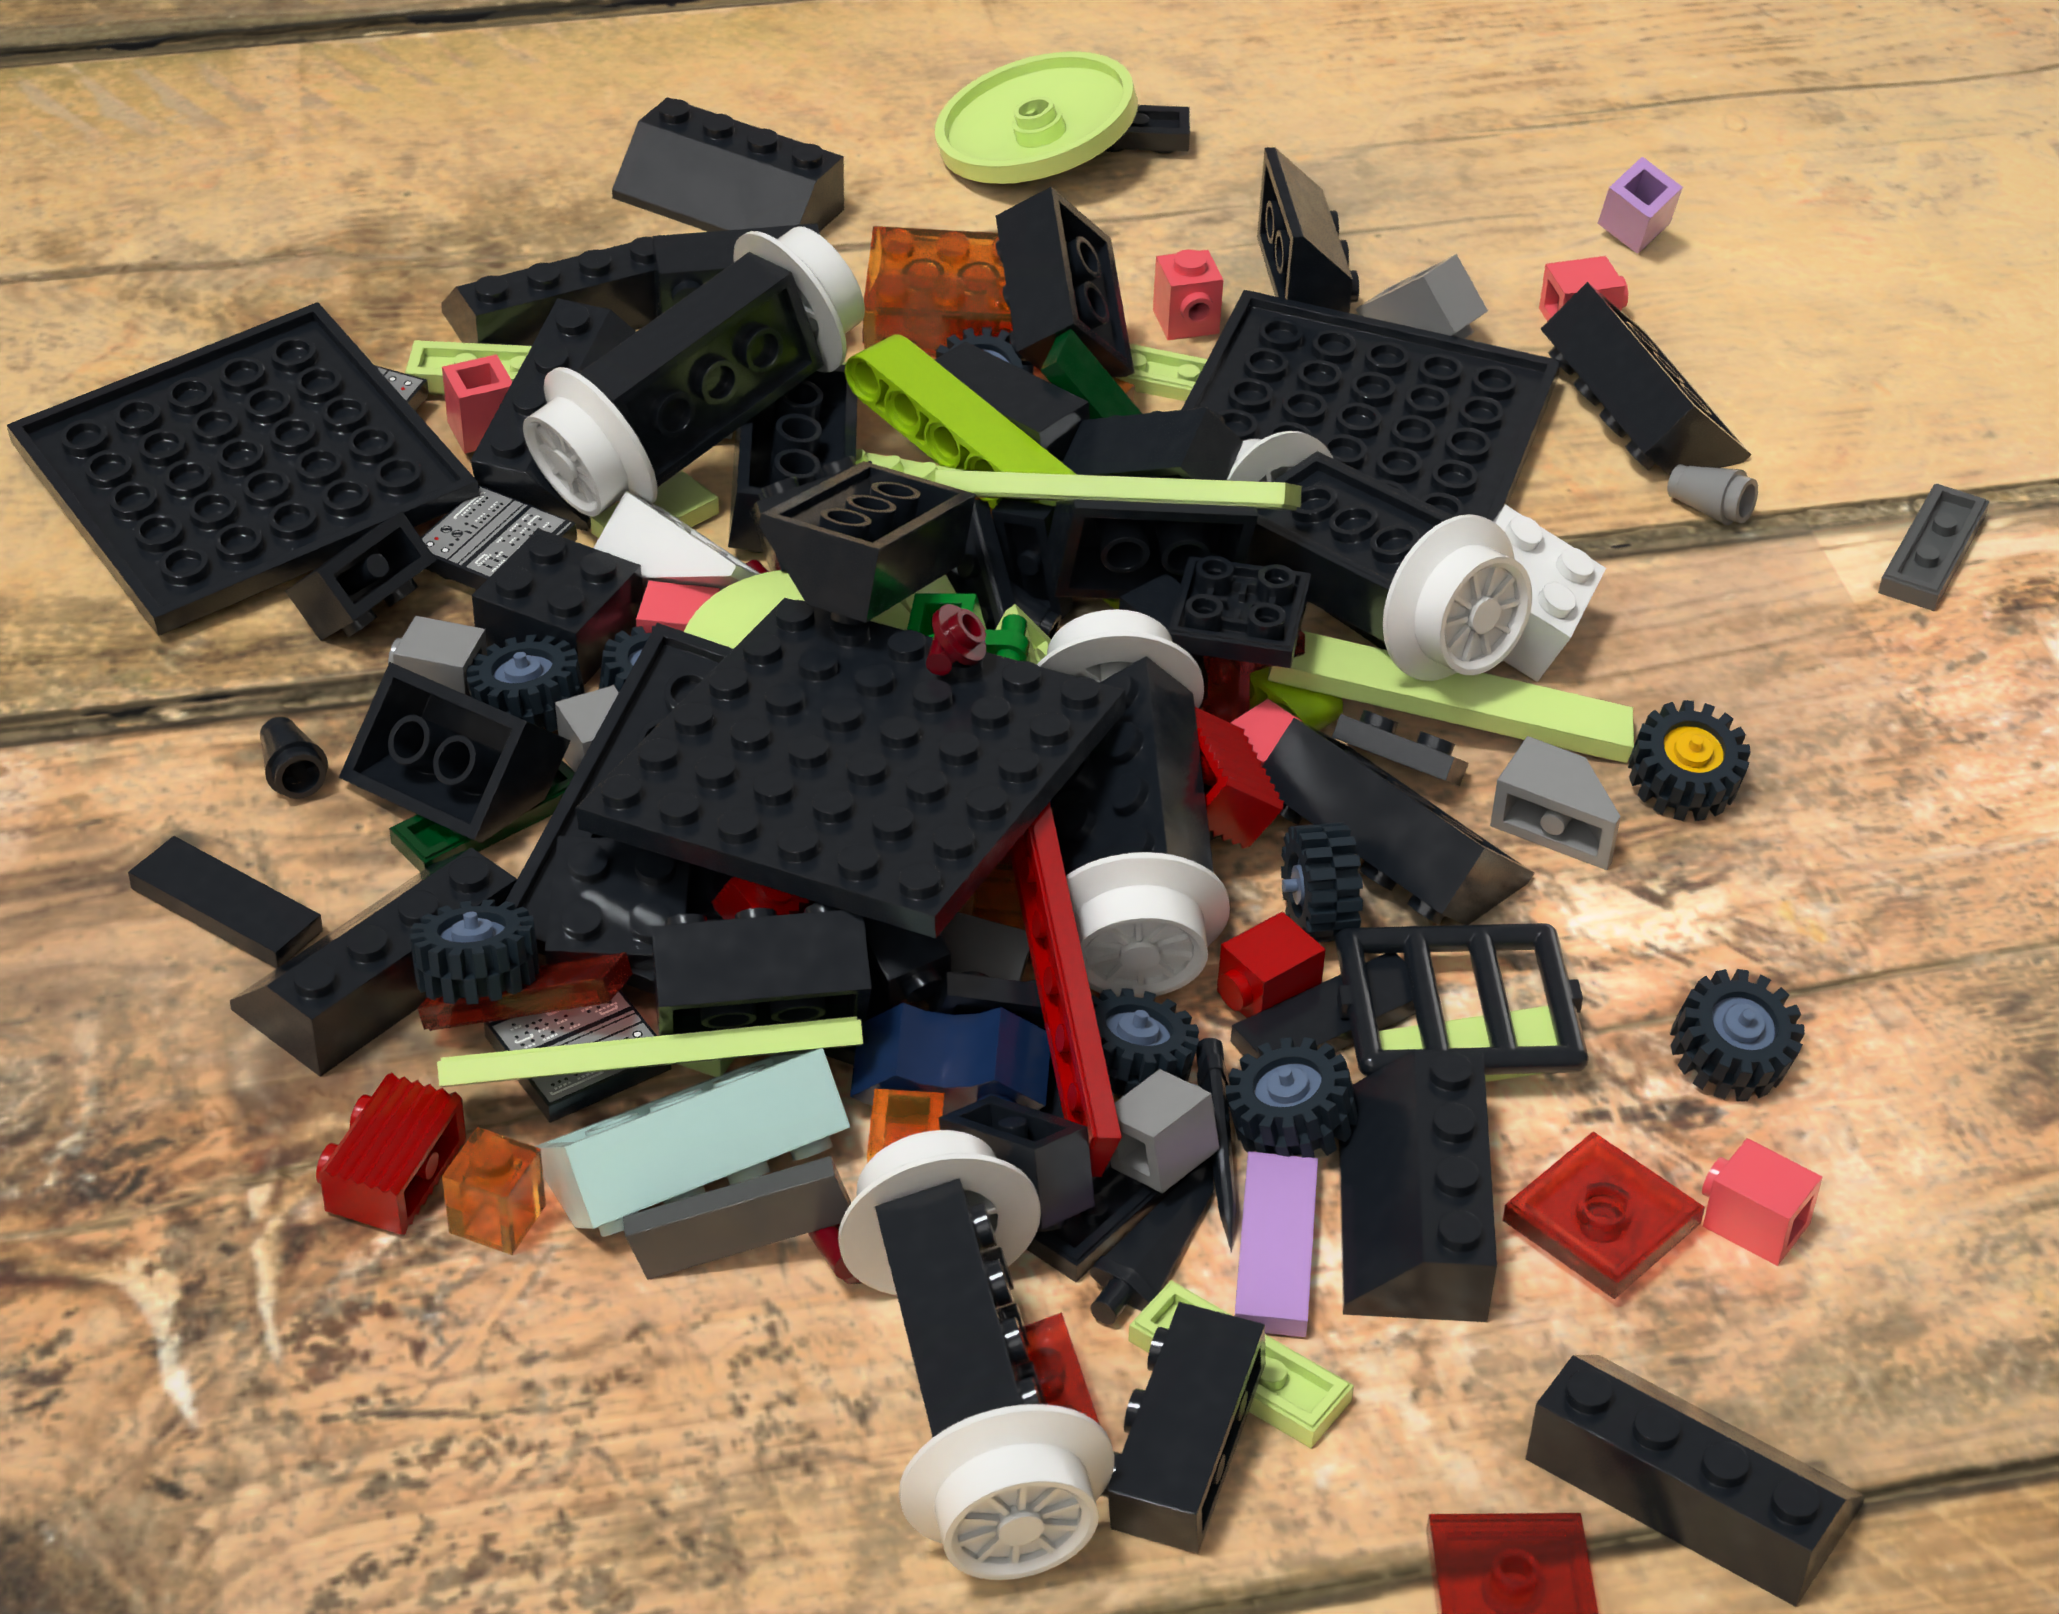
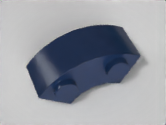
[850,1003,1050,1122]

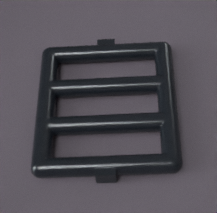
[1335,923,1589,1077]

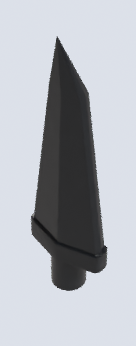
[1196,1038,1237,1251]
[1090,1157,1214,1324]

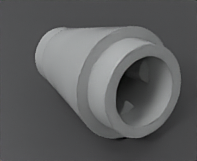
[1667,464,1758,525]

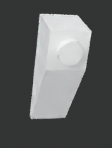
[594,491,760,591]

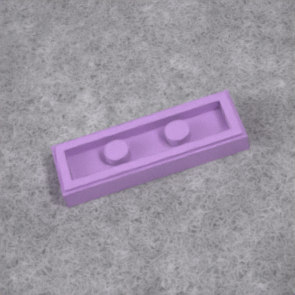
[1234,1151,1318,1337]

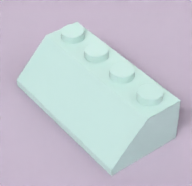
[529,1048,851,1237]

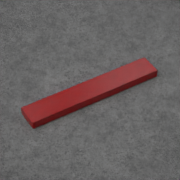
[1009,802,1122,1177]

